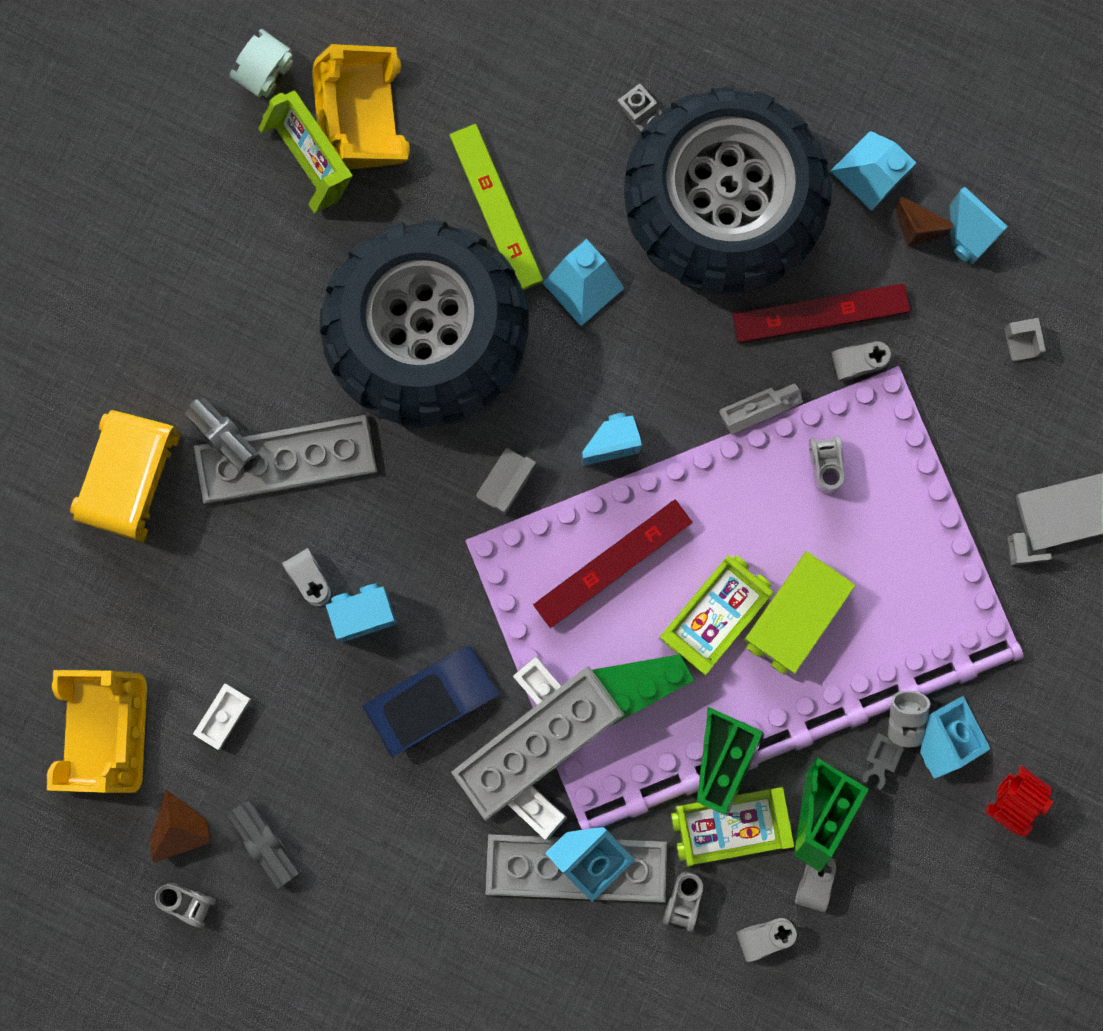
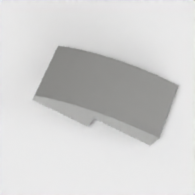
[617,84,662,133]

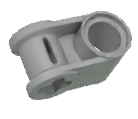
[831,341,891,381]
[809,435,845,494]
[282,548,331,607]
[795,858,836,913]
[663,871,703,932]
[154,882,216,929]
[736,918,797,962]

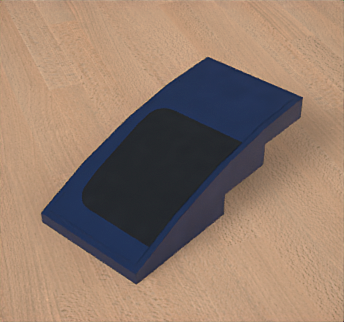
[362,644,499,757]

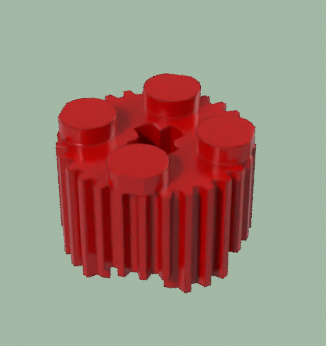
[985,765,1053,838]

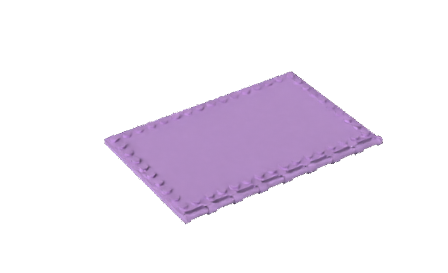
[465,366,1024,830]

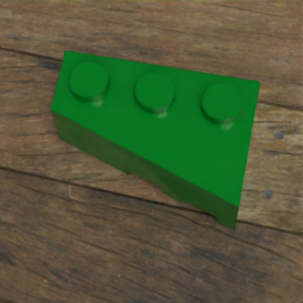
[592,654,694,724]
[697,707,765,816]
[794,758,869,872]

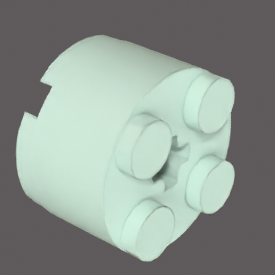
[230,29,293,98]

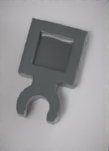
[861,733,905,790]

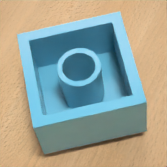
[326,583,398,642]

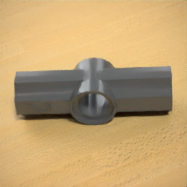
[185,398,261,474]
[227,800,300,889]

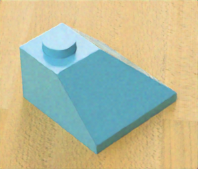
[830,131,916,211]
[950,186,1008,265]
[543,239,624,327]
[581,413,642,466]
[920,696,990,779]
[545,827,635,902]

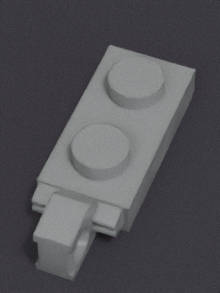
[719,383,803,435]

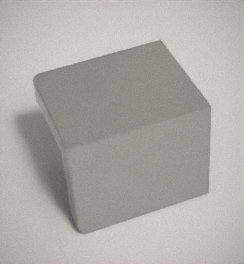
[1004,318,1046,362]
[1007,533,1052,566]

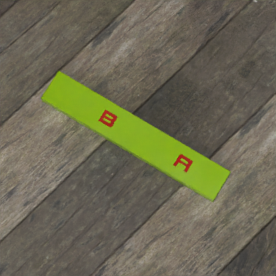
[449,123,543,290]

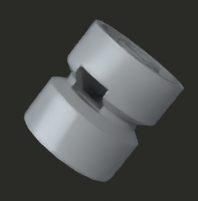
[887,690,930,748]

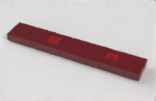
[732,283,910,344]
[533,499,693,629]

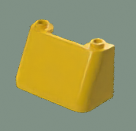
[312,44,410,170]
[70,410,181,544]
[47,670,147,793]

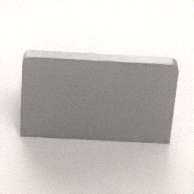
[476,448,536,515]

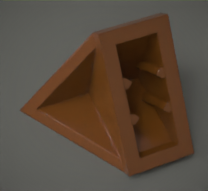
[895,197,954,247]
[150,790,211,862]

